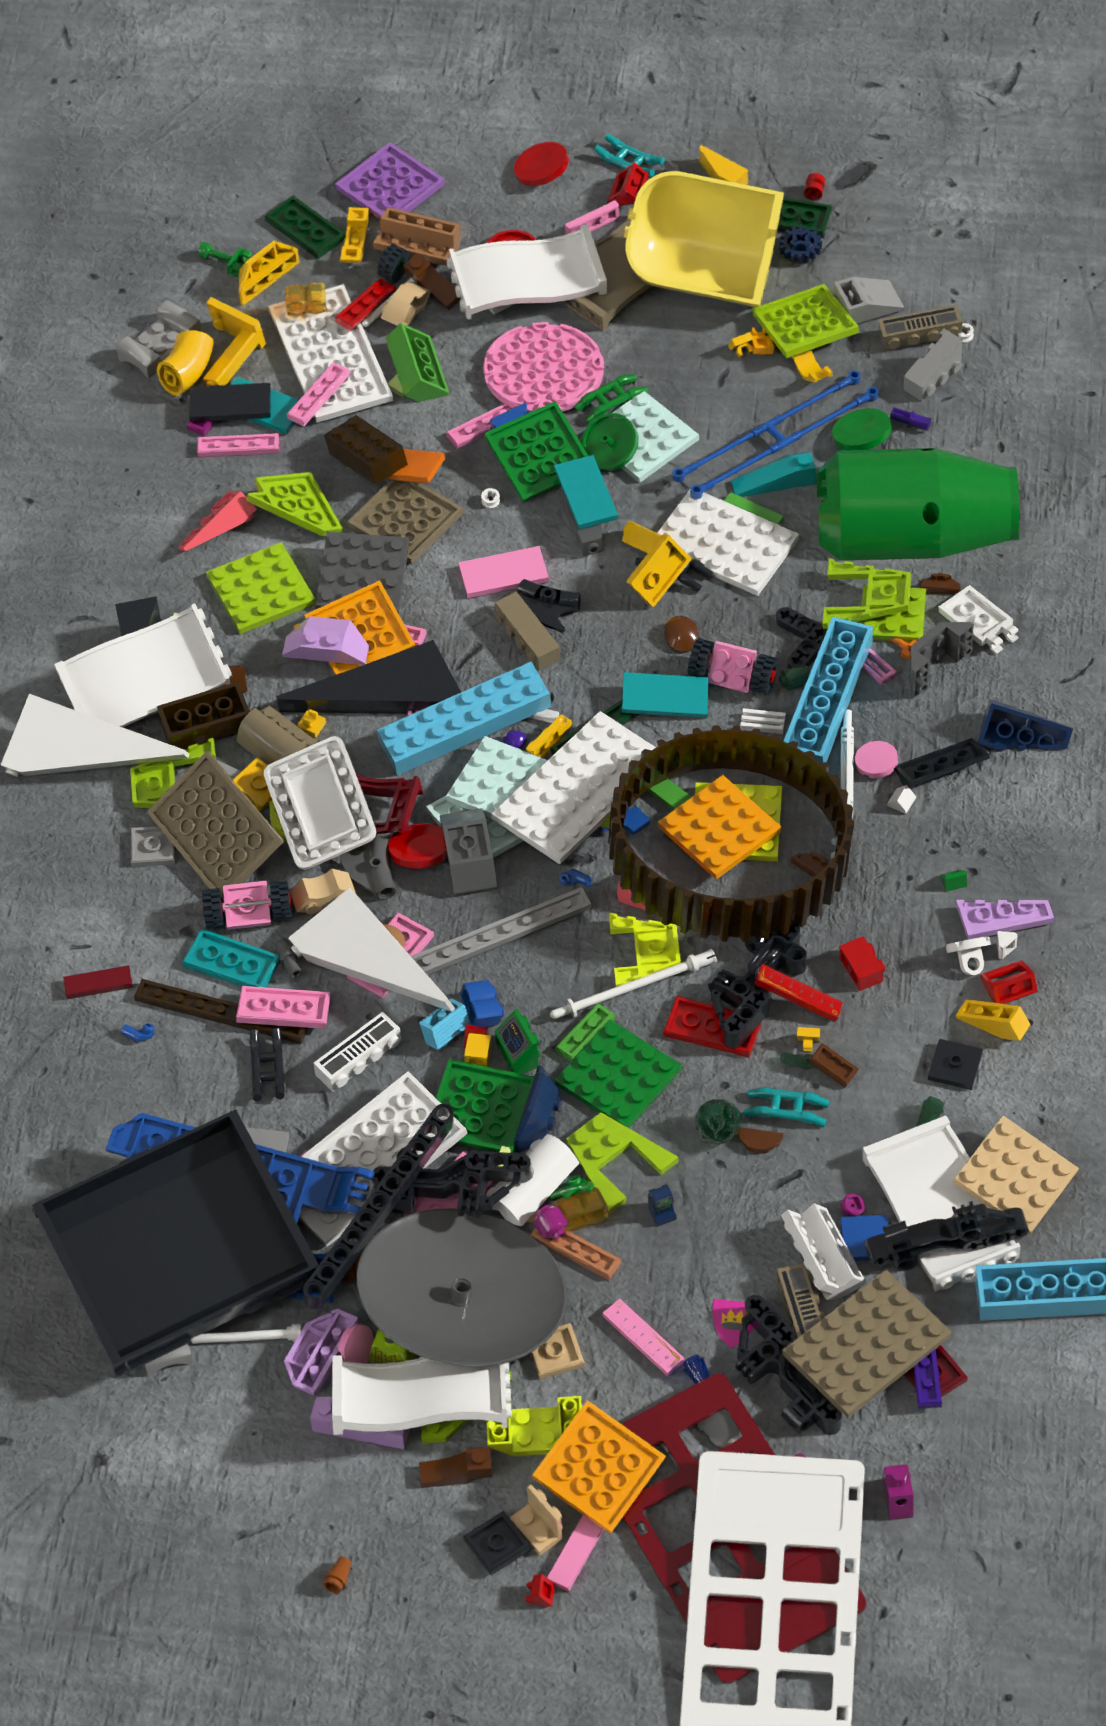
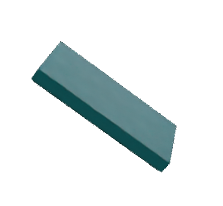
[230,376,299,434]
[554,455,618,530]
[622,672,708,718]
[182,928,280,988]

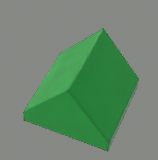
[940,869,967,892]

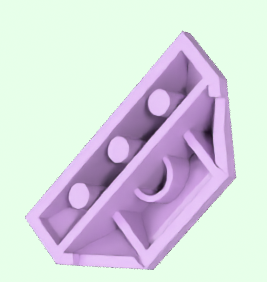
[282,616,369,665]
[284,1309,358,1395]

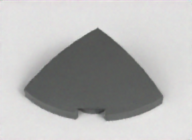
[696,1409,739,1449]

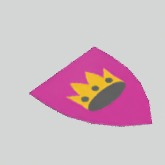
[713,1299,760,1349]

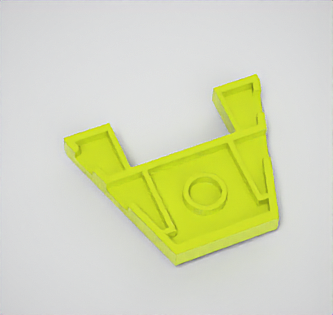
[609,913,681,987]

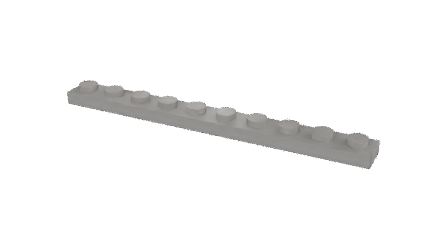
[411,887,591,975]

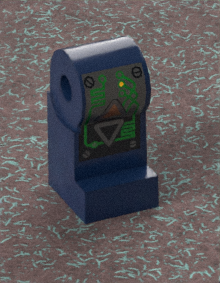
[648,1184,677,1227]

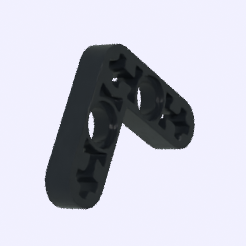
[776,607,828,674]

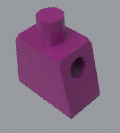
[882,1464,914,1520]

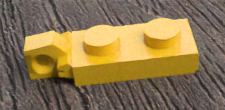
[526,714,572,758]

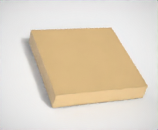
[531,1323,585,1379]

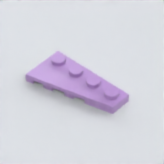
[956,900,1054,940]

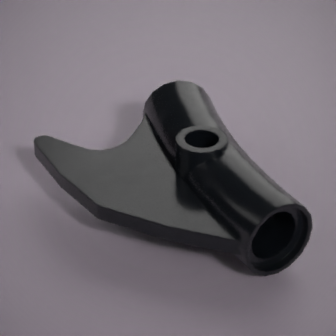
[517,579,581,633]

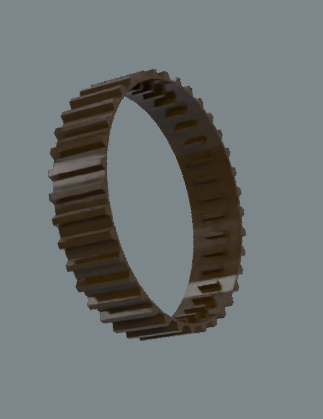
[608,725,854,942]

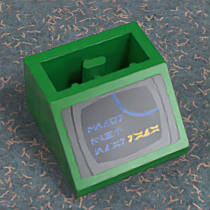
[495,1009,540,1074]

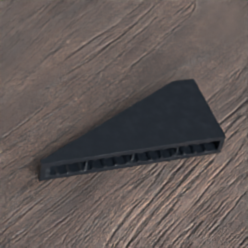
[276,640,461,714]

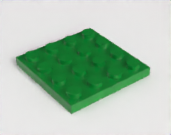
[484,401,588,503]
[555,1019,682,1128]
[436,1059,534,1153]

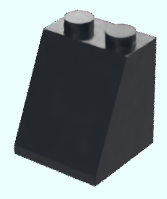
[115,596,161,636]

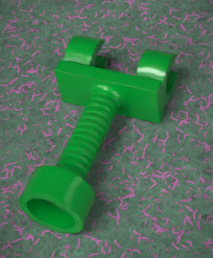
[198,242,252,278]

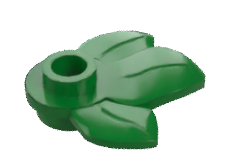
[551,1176,594,1199]

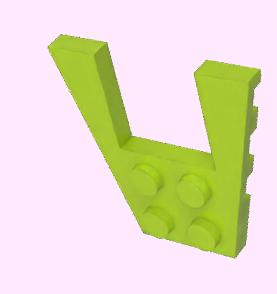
[822,559,911,629]
[130,738,216,808]
[566,1113,678,1215]

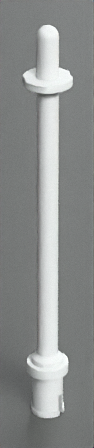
[550,949,717,1019]

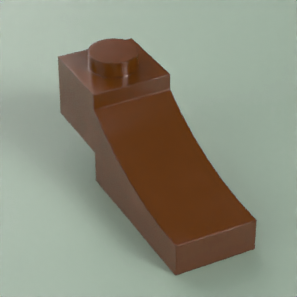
[403,253,461,310]
[419,1447,492,1488]

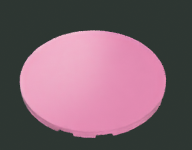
[483,322,604,413]

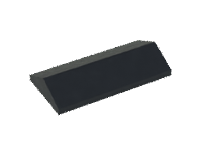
[894,738,990,787]

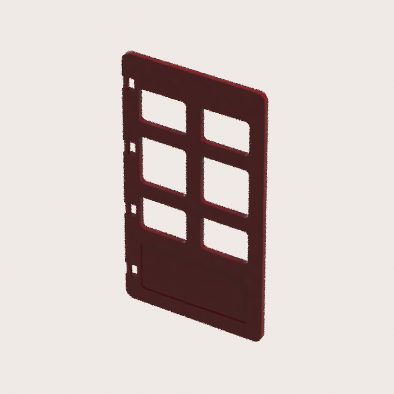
[621,1373,867,1684]

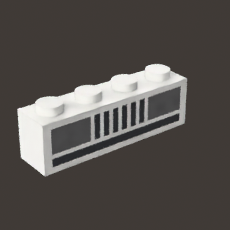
[313,1012,401,1092]

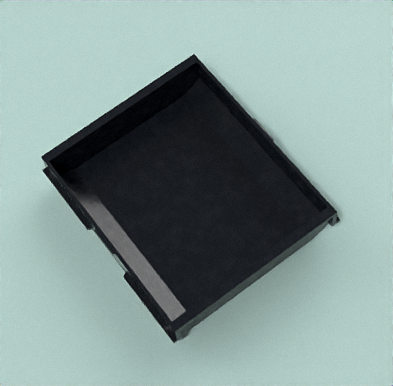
[32,1109,319,1378]

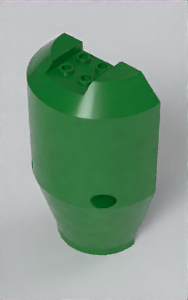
[816,448,1019,561]

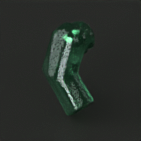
[780,1052,814,1070]

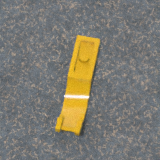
[792,350,833,383]

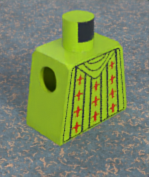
[369,1329,419,1364]

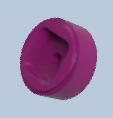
[840,1193,865,1217]

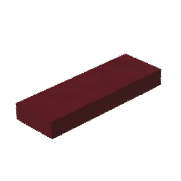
[63,965,133,999]

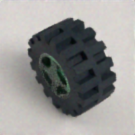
[377,244,410,283]

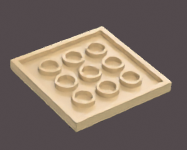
[952,1115,1079,1236]

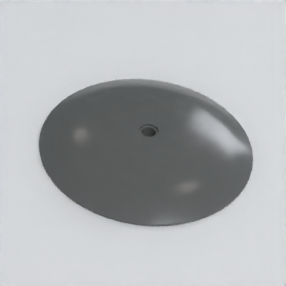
[356,1209,567,1367]

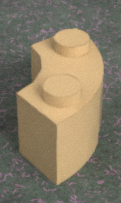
[381,282,431,327]
[289,869,356,915]

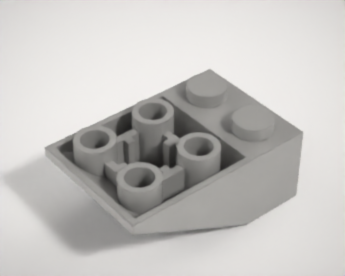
[834,277,904,324]

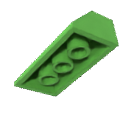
[386,323,449,402]

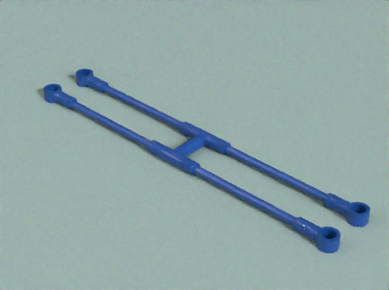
[672,370,878,499]

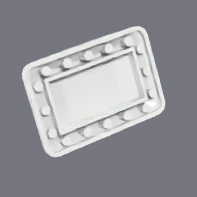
[264,736,376,870]

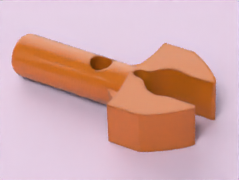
[889,638,916,660]

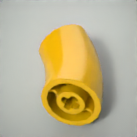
[157,331,214,396]

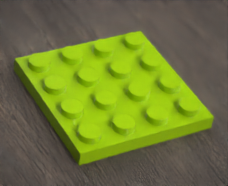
[752,284,859,358]
[206,542,316,634]

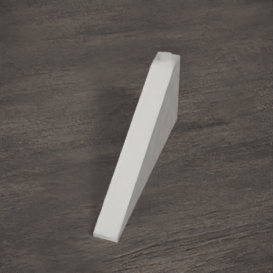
[1,694,190,777]
[289,887,455,1012]

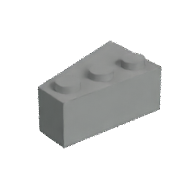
[903,328,962,401]

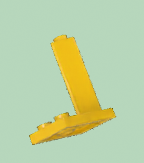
[203,297,266,386]
[622,520,692,608]

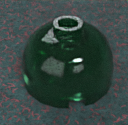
[695,1099,742,1145]

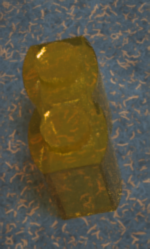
[285,283,327,316]
[555,1188,609,1232]

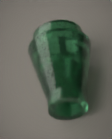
[916,1096,944,1127]

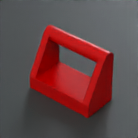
[607,162,649,206]
[980,960,1038,1004]

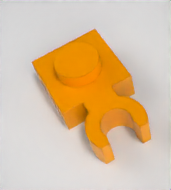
[750,327,774,355]

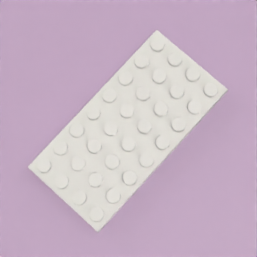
[268,284,393,423]
[492,711,656,864]
[299,1071,468,1247]

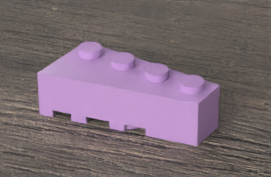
[310,1397,411,1450]

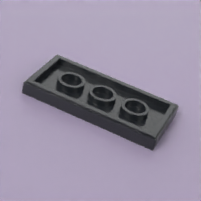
[189,383,271,422]

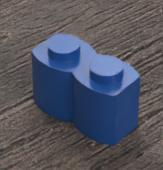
[460,980,504,1027]

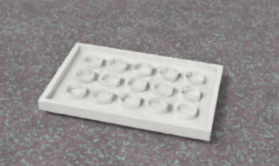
[658,490,799,596]

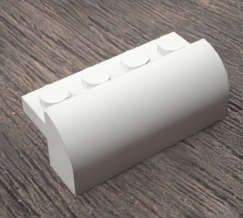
[486,1134,579,1226]
[781,1204,866,1300]

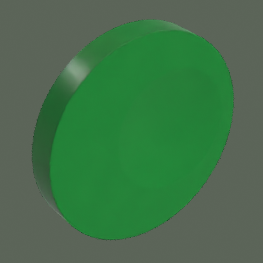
[832,408,892,450]
[581,413,639,472]

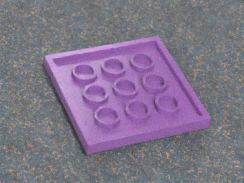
[335,142,445,219]

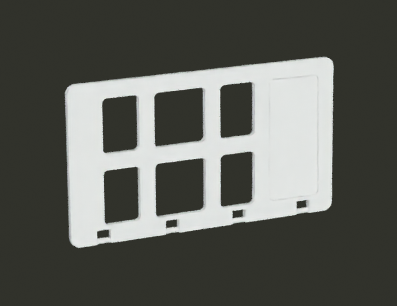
[680,1451,865,1726]

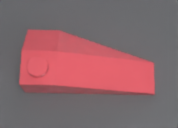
[178,490,257,551]

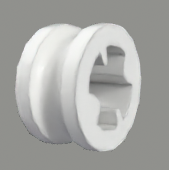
[957,323,974,343]
[481,488,500,508]

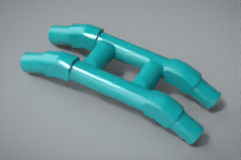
[593,133,665,177]
[744,1087,830,1127]

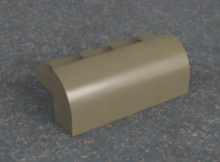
[237,706,318,765]

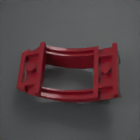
[356,774,423,834]

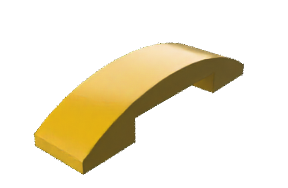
[340,207,369,263]

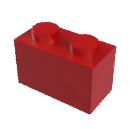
[839,936,885,991]

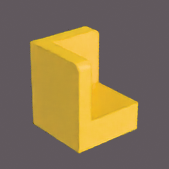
[464,1033,492,1067]

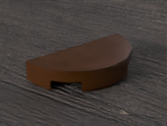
[919,573,961,595]
[791,852,828,877]
[738,1127,783,1154]

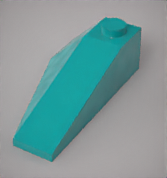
[731,451,816,497]

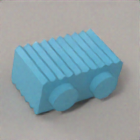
[419,999,471,1050]

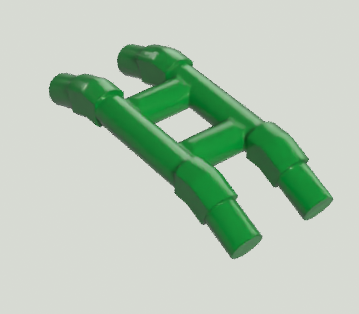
[574,374,648,423]

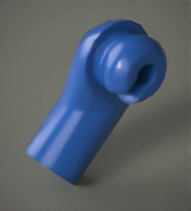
[559,869,593,887]
[121,1023,154,1042]

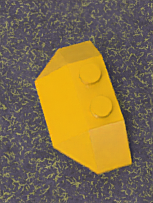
[239,240,299,306]

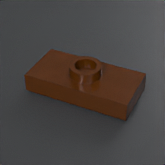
[808,1043,859,1088]

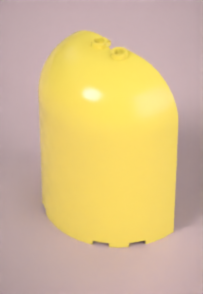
[623,171,784,308]

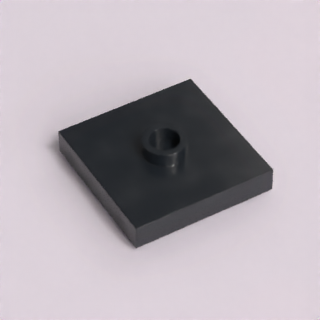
[928,1039,983,1090]
[463,1511,531,1576]

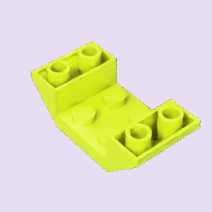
[486,1396,582,1457]

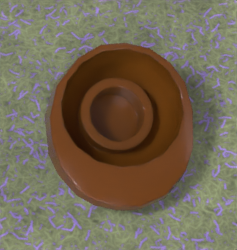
[665,616,698,653]

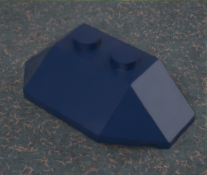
[514,1065,562,1153]

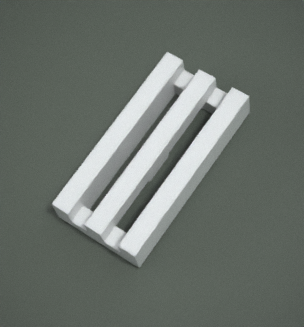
[740,709,786,734]

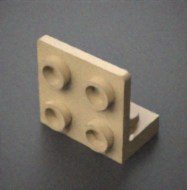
[510,1484,563,1556]

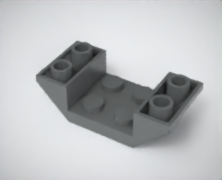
[910,622,974,698]
[439,808,497,896]

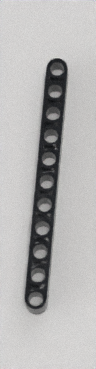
[303,1104,454,1309]

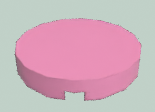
[855,741,898,779]
[338,1323,374,1364]

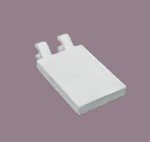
[938,585,1018,654]

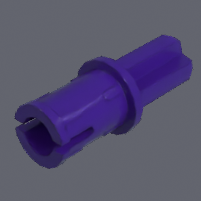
[890,407,932,431]

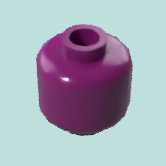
[533,1204,568,1240]

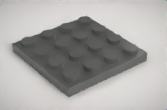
[316,532,410,614]

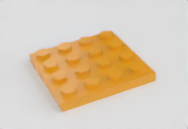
[304,580,415,675]
[658,775,781,880]
[531,1400,666,1534]

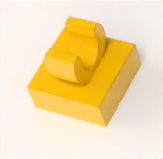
[728,332,753,357]
[297,709,326,738]
[797,1027,820,1052]

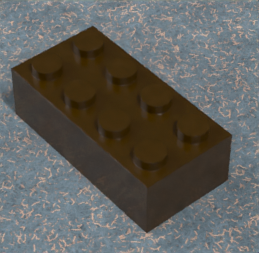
[324,415,408,485]
[157,682,250,750]

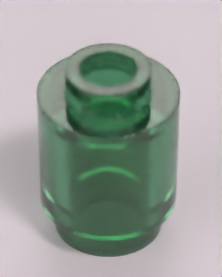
[779,665,811,691]

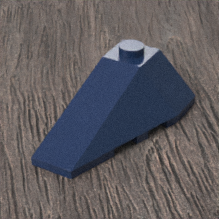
[977,699,1073,750]

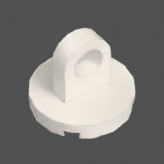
[945,936,991,975]

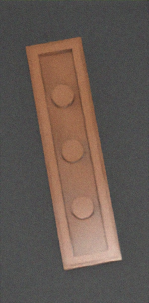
[530,1228,622,1280]

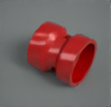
[804,173,826,201]

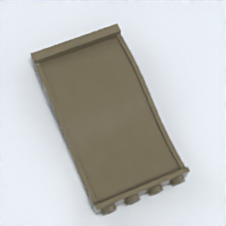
[560,219,653,331]

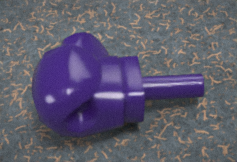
[502,730,527,750]

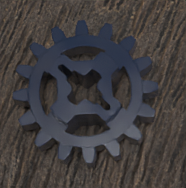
[779,226,822,264]

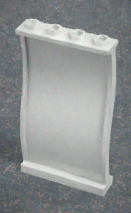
[446,224,607,319]
[54,603,232,727]
[862,1116,1020,1291]
[332,1355,512,1435]

